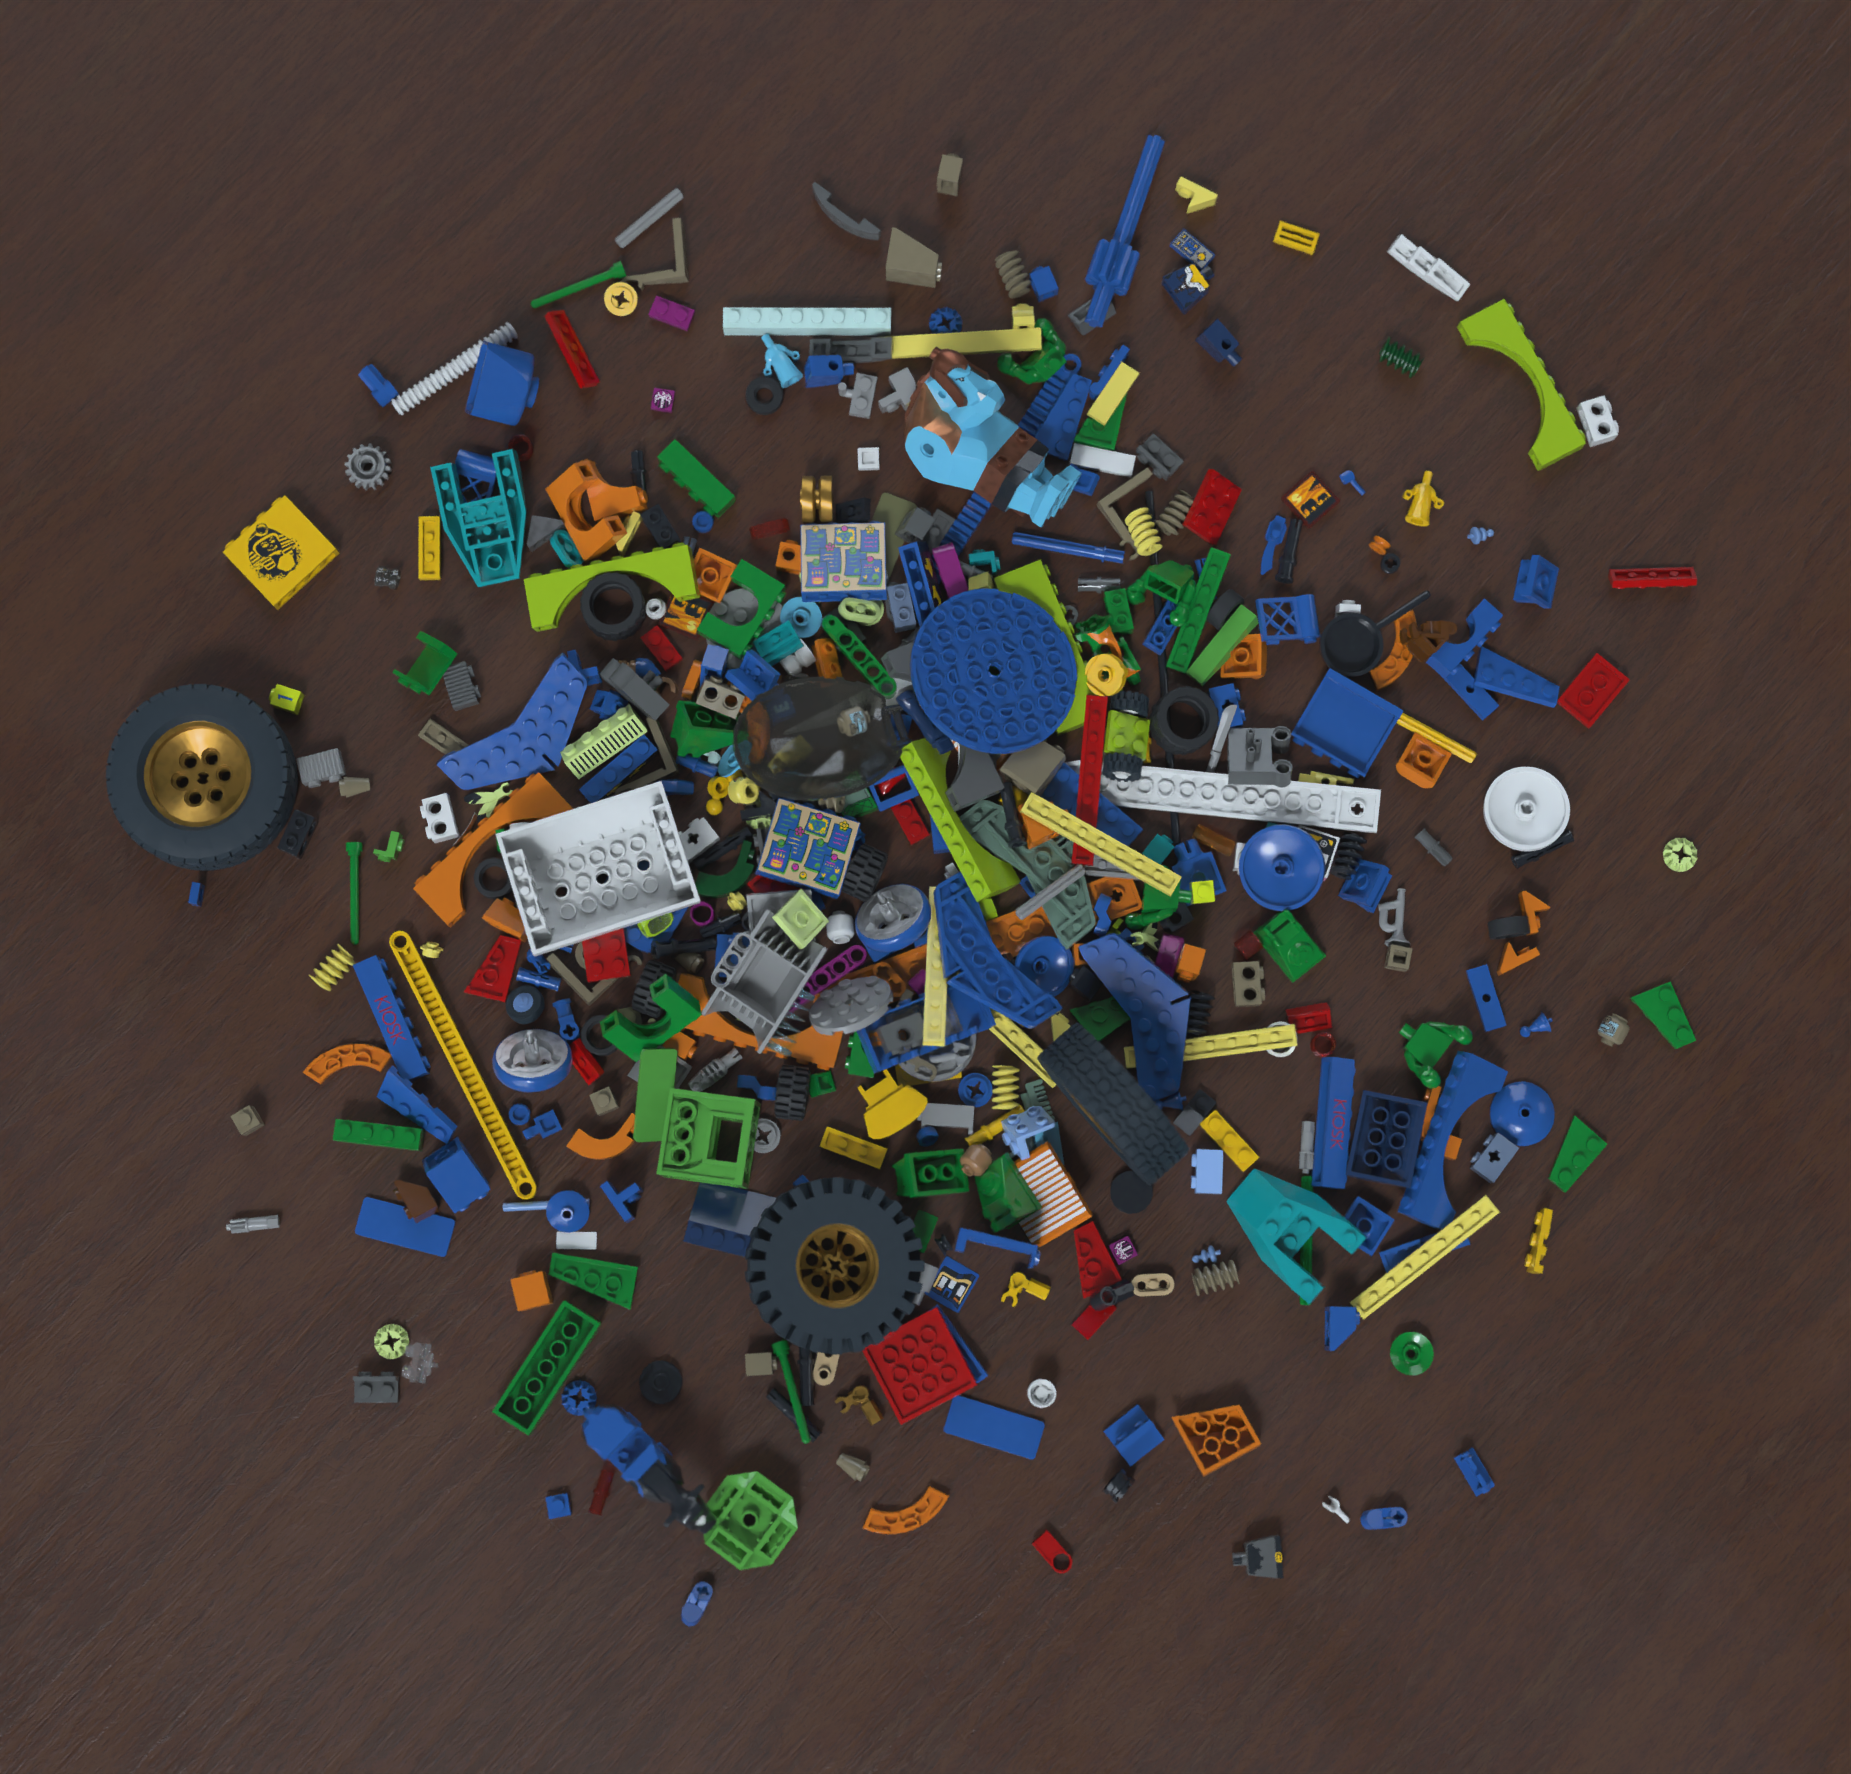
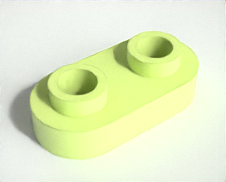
[838,597,881,623]

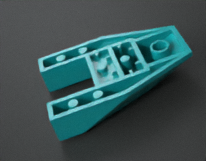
[430,449,527,587]
[1226,1168,1368,1304]

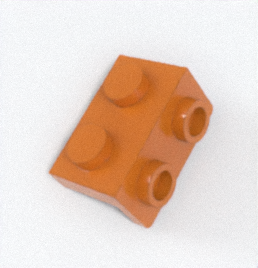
[811,638,843,686]

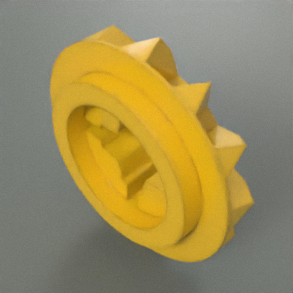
[604,282,638,316]

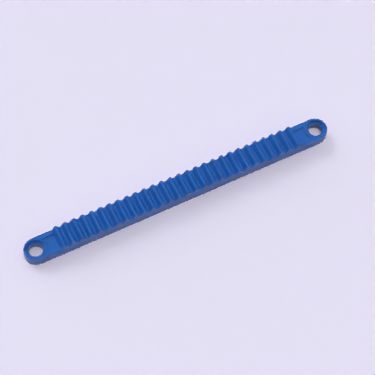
[931,354,1081,585]

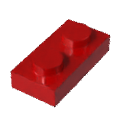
[640,625,683,672]
[891,799,930,846]
[569,1038,605,1086]

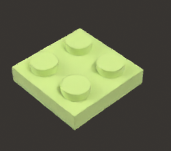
[772,889,829,950]

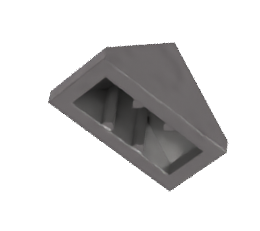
[527,515,566,552]

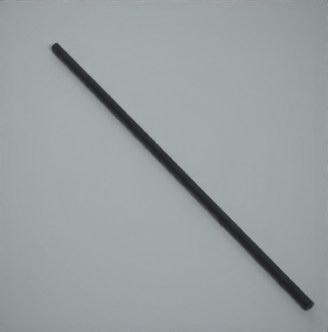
[1145,491,1181,844]

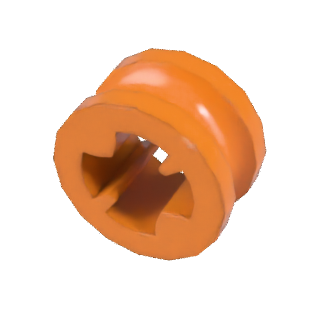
[1369,536,1391,555]

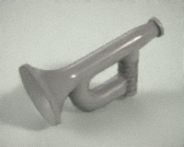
[1378,888,1410,948]

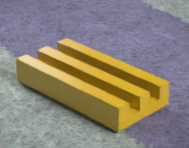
[1273,221,1319,255]

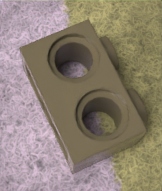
[696,675,745,719]
[1231,961,1265,1007]

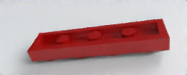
[544,310,600,389]
[1608,567,1697,589]

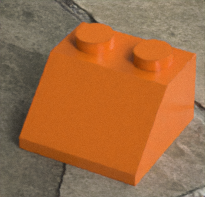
[482,898,528,942]

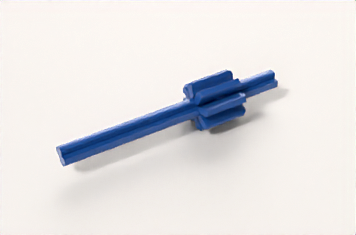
[1085,135,1165,328]

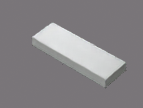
[1070,443,1136,478]

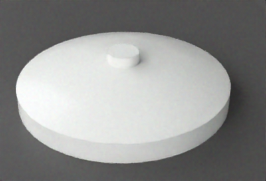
[1483,767,1570,851]

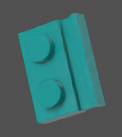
[753,620,804,666]

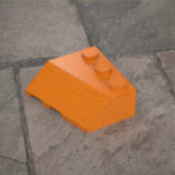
[1171,1405,1261,1477]

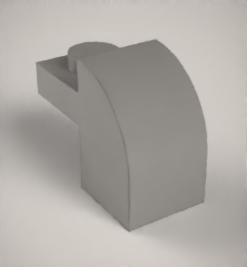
[878,367,916,413]

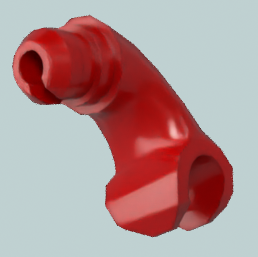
[874,766,905,796]

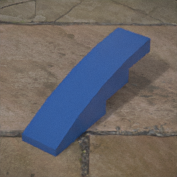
[1379,1231,1471,1273]

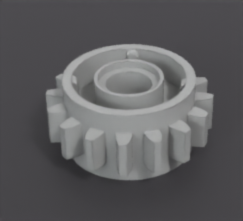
[345,444,392,490]

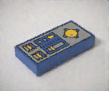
[1170,229,1215,271]

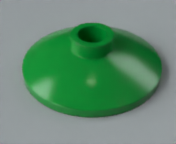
[1390,1332,1434,1376]

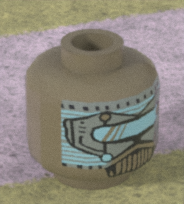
[837,706,870,737]
[1598,1013,1630,1047]

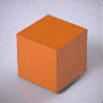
[510,1270,553,1311]

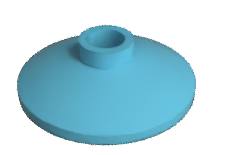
[780,597,822,638]
[718,740,749,777]

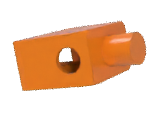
[1017,801,1069,849]

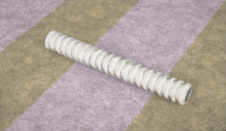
[391,322,518,415]

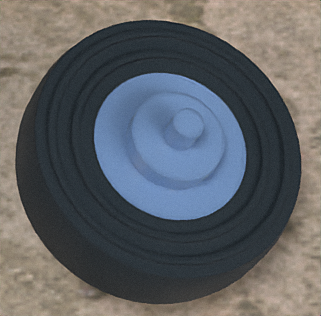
[506,985,545,1024]

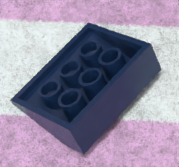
[1346,1090,1428,1188]
[683,1182,776,1257]

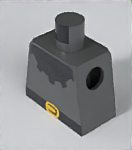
[1232,1535,1284,1579]

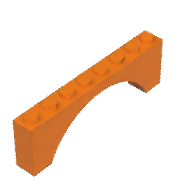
[413,772,573,928]
[678,972,844,1070]

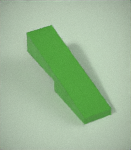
[1186,604,1258,686]

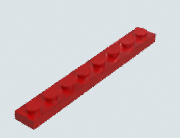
[1072,695,1108,866]

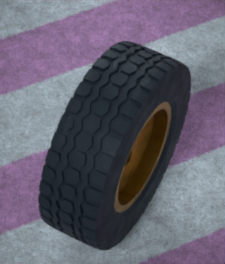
[1037,1023,1189,1185]

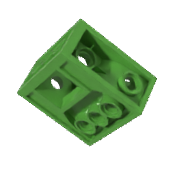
[657,1088,761,1189]

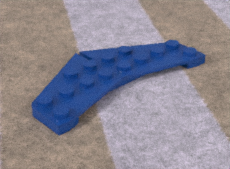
[436,652,587,790]
[934,871,1063,1028]
[1079,933,1191,1101]

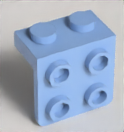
[1001,1106,1055,1160]

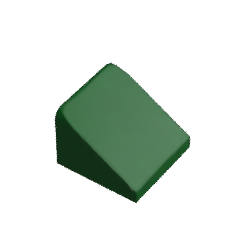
[809,1070,836,1098]

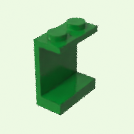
[392,631,458,695]

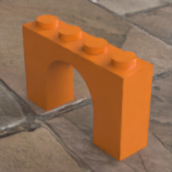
[546,460,627,561]

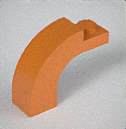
[1421,1086,1462,1161]
[566,1113,635,1160]

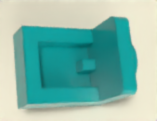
[969,549,1000,576]

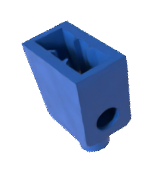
[804,355,854,388]

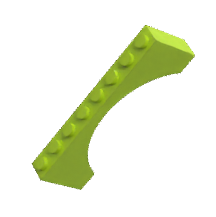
[1457,299,1586,471]
[524,543,700,632]
[993,560,1097,736]
[897,738,1020,902]

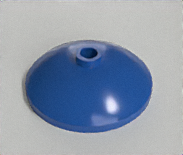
[1015,936,1074,997]
[1490,1082,1555,1146]

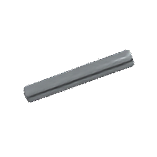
[615,188,683,248]
[1015,864,1086,920]

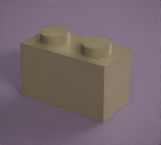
[937,154,963,196]

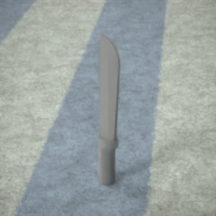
[1206,705,1237,773]

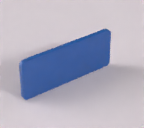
[355,1197,455,1257]
[944,1395,1045,1459]

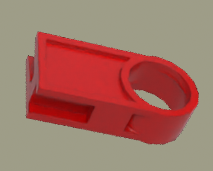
[1032,1530,1072,1573]

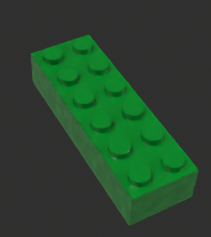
[492,1300,603,1436]

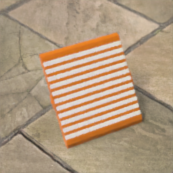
[1014,1142,1092,1249]

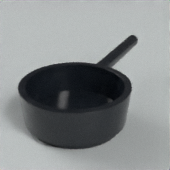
[1319,590,1431,677]

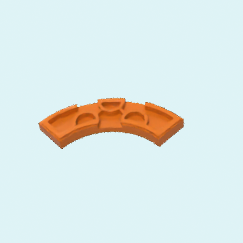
[1369,610,1417,691]
[303,1044,392,1085]
[863,1486,949,1534]

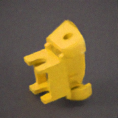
[857,1069,927,1139]

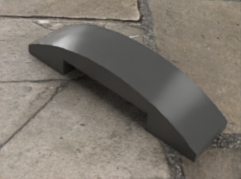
[812,182,881,240]
[809,337,893,363]

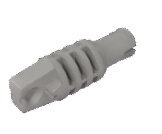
[687,1047,742,1092]

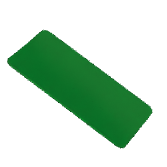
[912,1210,938,1253]

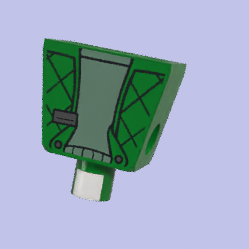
[834,772,878,818]

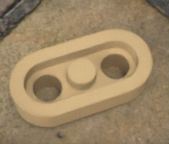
[1131,1273,1174,1296]
[813,1353,840,1385]

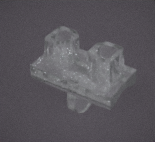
[402,1343,439,1383]

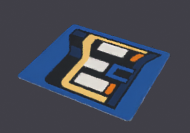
[925,1256,979,1313]

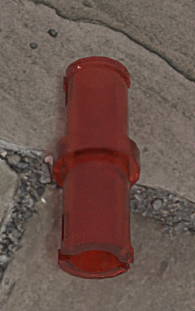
[588,1469,615,1516]

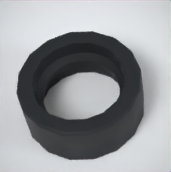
[1207,589,1245,630]
[474,858,513,900]
[1487,916,1530,940]
[581,1015,618,1056]

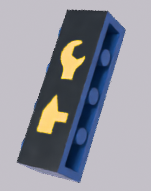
[898,541,943,627]
[579,734,659,804]

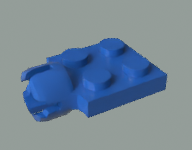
[1171,839,1227,906]

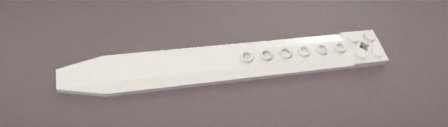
[1064,760,1381,833]

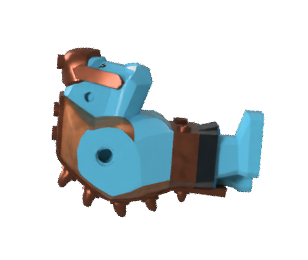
[904,347,1082,528]

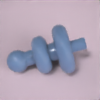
[1467,527,1494,544]
[1192,1245,1221,1263]

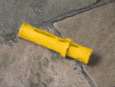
[965,1104,1024,1146]

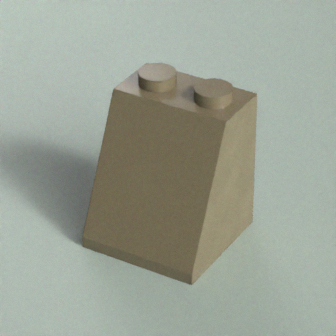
[886,227,942,288]
[1000,739,1066,797]

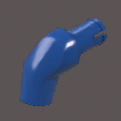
[655,779,694,796]

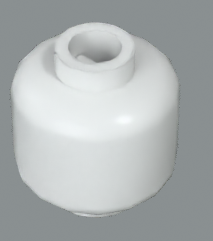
[826,911,855,944]

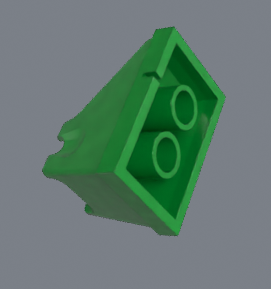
[670,700,748,758]
[1252,909,1326,983]
[892,1149,969,1198]
[974,1152,1042,1232]

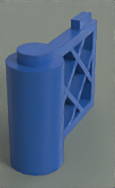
[455,449,497,503]
[1255,594,1320,645]

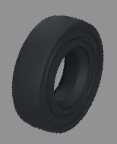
[746,377,783,415]

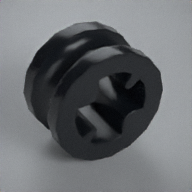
[1380,553,1400,574]
[934,1234,953,1255]

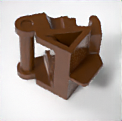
[1399,620,1457,663]

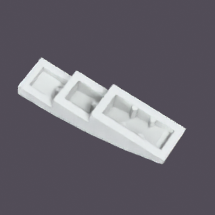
[1387,234,1470,301]

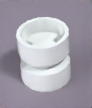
[779,639,816,678]
[1027,1379,1056,1408]

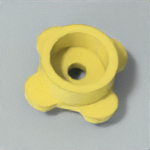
[727,891,747,913]
[420,942,444,958]

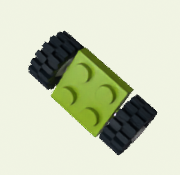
[1103,691,1150,782]

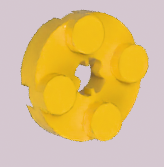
[1085,653,1128,696]

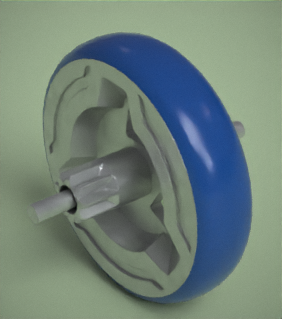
[855,884,932,952]
[492,1029,573,1092]

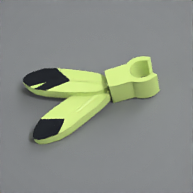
[464,783,513,823]
[1130,922,1161,952]

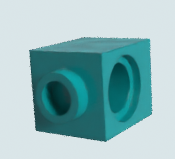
[1142,834,1174,865]

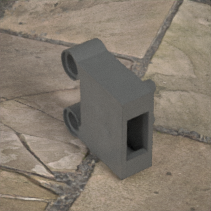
[599,658,669,721]
[1227,726,1293,788]

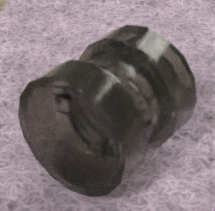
[374,565,401,590]

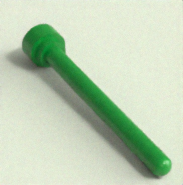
[531,261,627,308]
[346,842,363,945]
[771,1340,810,1444]

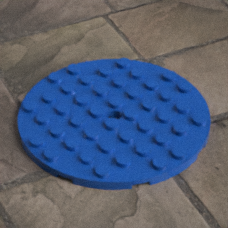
[910,588,1077,754]

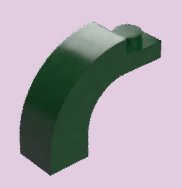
[695,840,756,899]

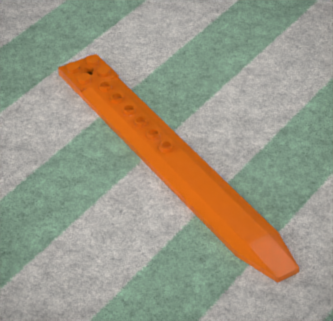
[812,877,1142,1006]

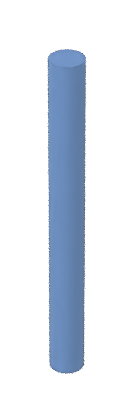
[503,1198,590,1212]

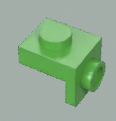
[373,831,405,862]

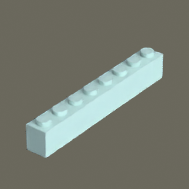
[723,307,891,336]

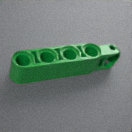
[821,614,897,699]

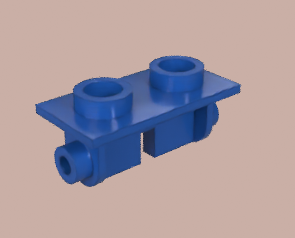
[1454,1447,1495,1497]

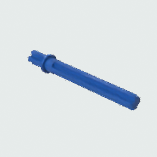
[1012,532,1125,564]

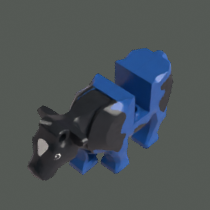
[581,1404,717,1534]

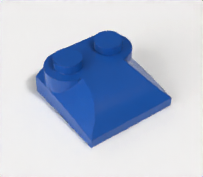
[1344,1196,1395,1256]

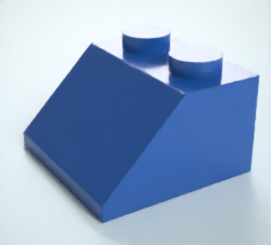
[1324,1307,1360,1351]

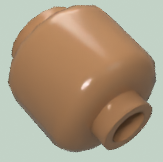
[960,1144,992,1176]

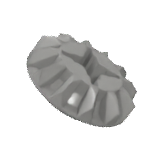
[754,1119,781,1153]

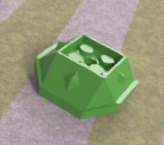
[704,1471,798,1570]

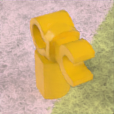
[1001,1272,1051,1307]

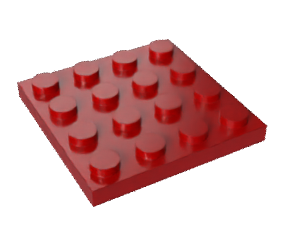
[863,1306,978,1425]

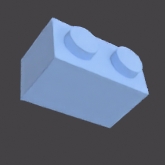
[1191,1149,1223,1194]

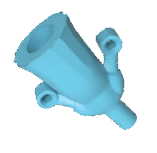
[761,334,804,388]

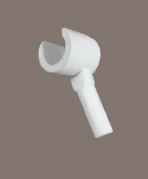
[1322,1496,1350,1523]

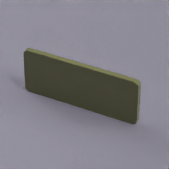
[872,493,917,585]

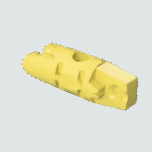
[1298,771,1354,785]

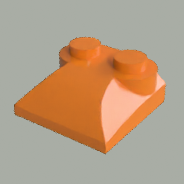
[694,548,737,604]
[1221,634,1267,679]
[1396,732,1452,788]

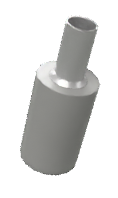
[913,1263,939,1305]

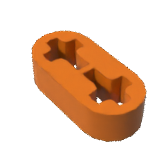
[681,659,702,700]
[873,962,906,998]

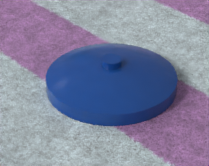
[1239,825,1325,911]

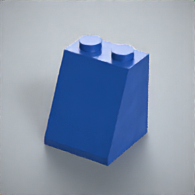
[422,1137,491,1214]

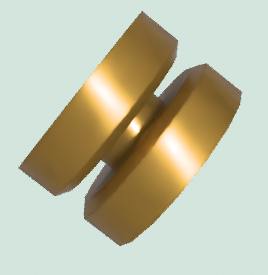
[800,476,833,522]

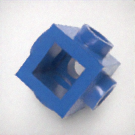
[590,690,628,720]

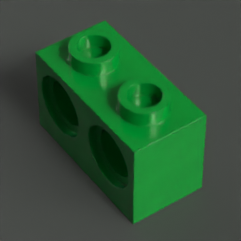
[1103,588,1134,637]

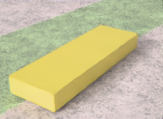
[1087,362,1139,426]

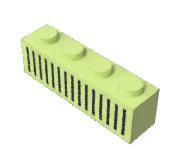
[560,704,648,780]

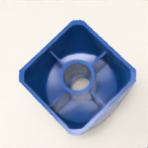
[465,341,539,426]

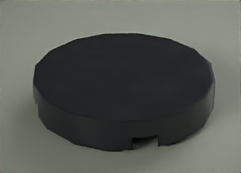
[1110,1171,1153,1214]
[639,1361,682,1404]

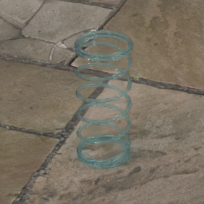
[766,990,815,1056]

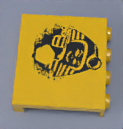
[223,495,340,610]

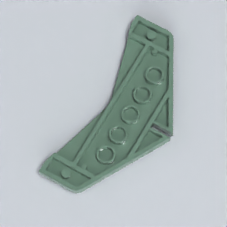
[959,800,1095,950]

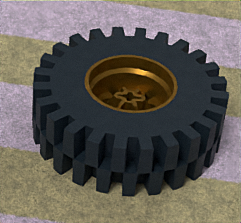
[745,1177,925,1355]

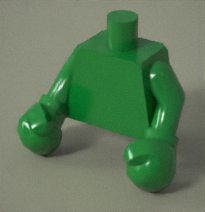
[997,318,1066,384]
[1126,560,1196,627]
[1125,865,1192,930]
[1398,1021,1473,1089]

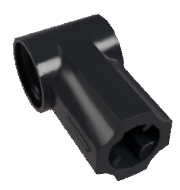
[1090,1279,1134,1311]

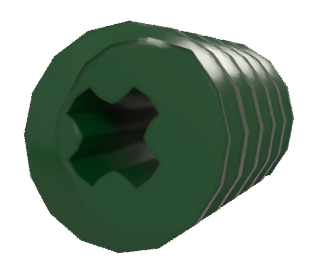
[1378,336,1425,379]

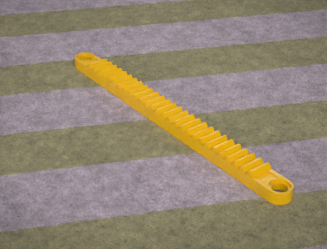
[389,931,537,1200]

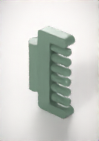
[1020,1079,1055,1120]

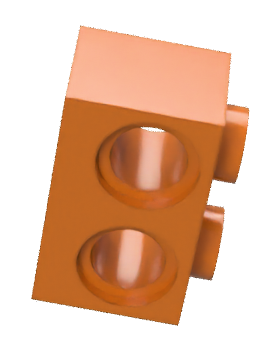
[776,540,801,575]

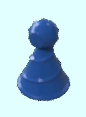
[1519,1012,1553,1037]
[1154,1090,1187,1110]

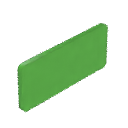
[633,1048,677,1142]

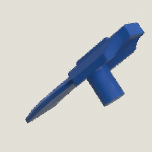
[1261,515,1287,575]

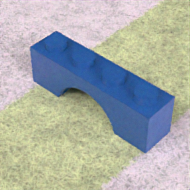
[1426,598,1503,679]

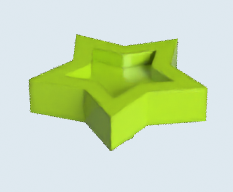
[1106,918,1123,935]

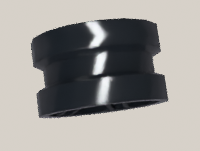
[1102,1468,1136,1503]

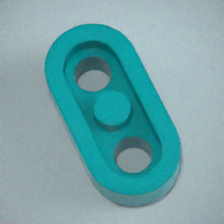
[550,530,584,569]

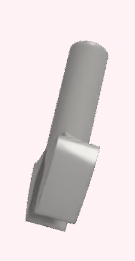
[929,1042,971,1067]

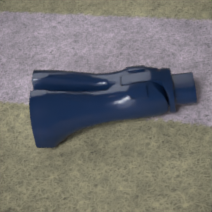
[896,690,955,755]

